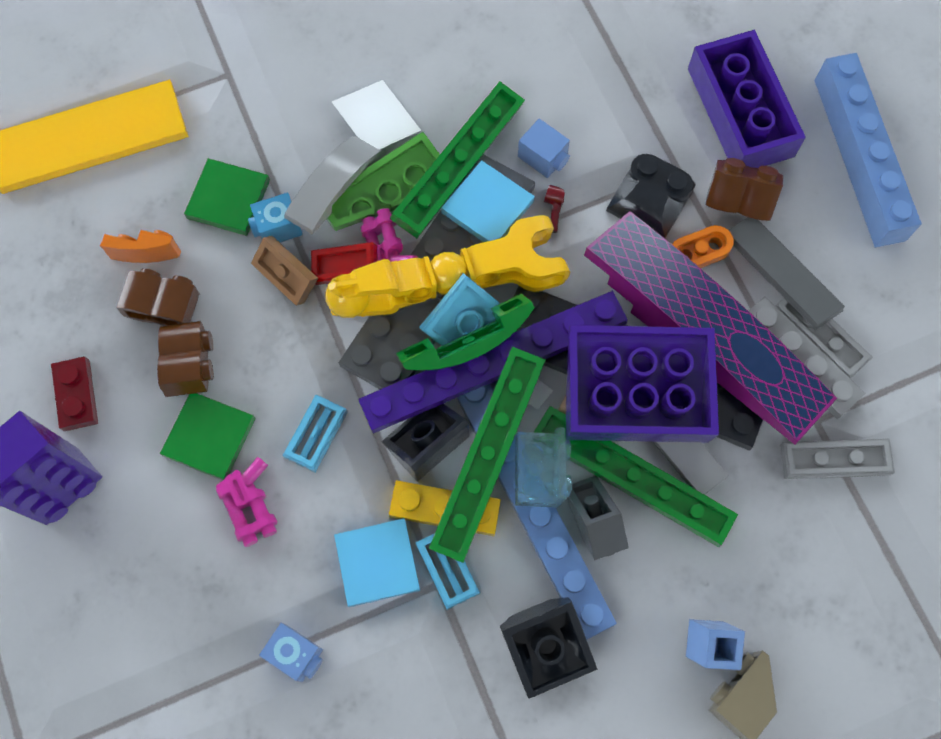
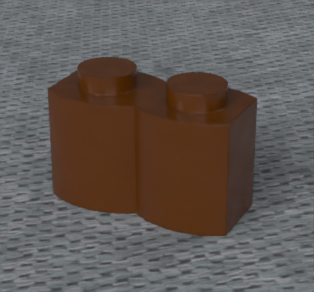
[705,158,783,221]
[116,268,200,326]
[157,321,214,397]

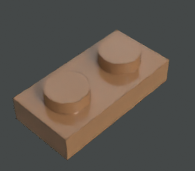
[251,236,318,306]

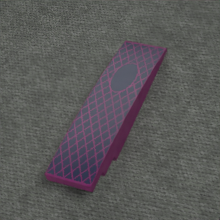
[584,211,837,445]

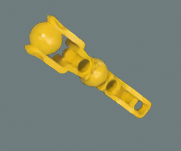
[325,215,570,318]

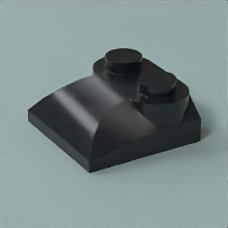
[606,154,696,238]
[500,597,598,699]

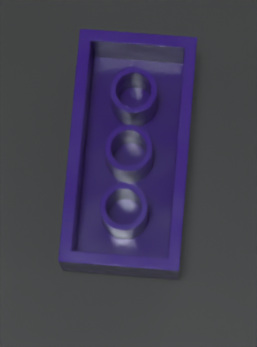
[688,29,806,168]
[0,410,103,525]

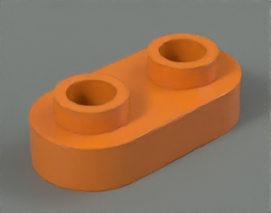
[672,225,734,268]

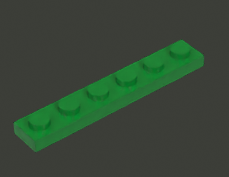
[390,81,525,239]
[429,347,545,563]
[531,406,738,547]

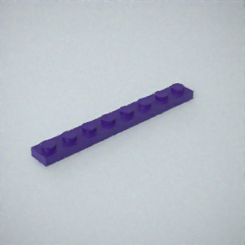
[358,290,628,434]

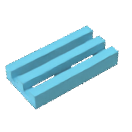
[283,395,348,473]
[416,533,480,610]

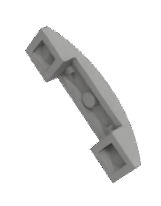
[284,135,386,235]

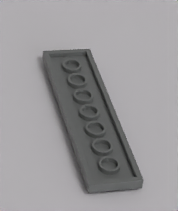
[338,155,535,390]

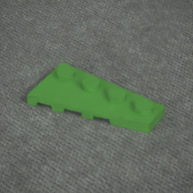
[326,132,440,231]

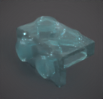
[515,428,572,508]

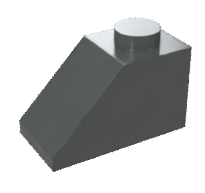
[564,476,629,560]

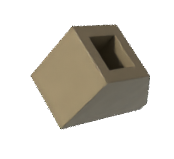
[708,650,777,739]

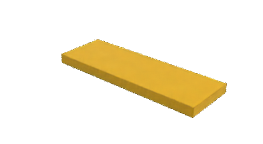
[0,79,189,194]

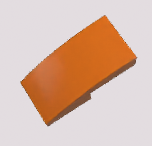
[100,230,181,263]

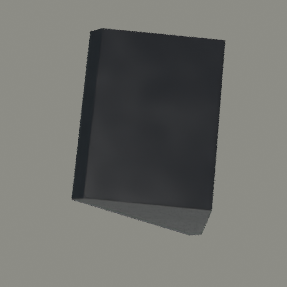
[381,404,470,482]

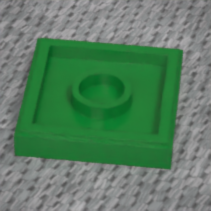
[184,158,270,236]
[160,393,256,480]

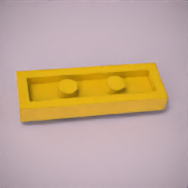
[389,480,501,537]

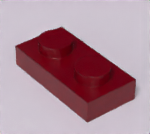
[51,356,98,432]

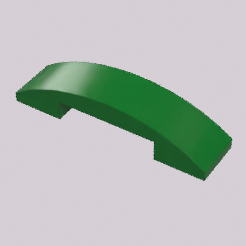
[396,294,534,370]

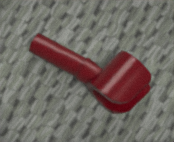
[544,185,565,233]

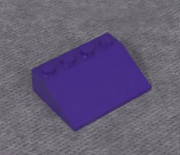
[566,325,719,443]

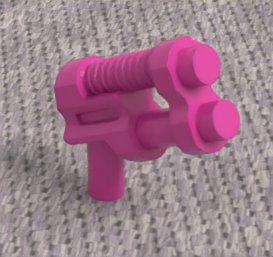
[360,208,418,262]
[216,457,278,547]

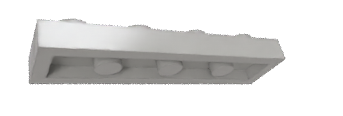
[749,296,866,419]

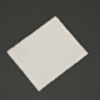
[332,80,421,150]

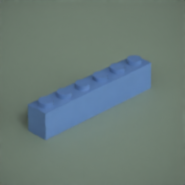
[814,53,922,248]

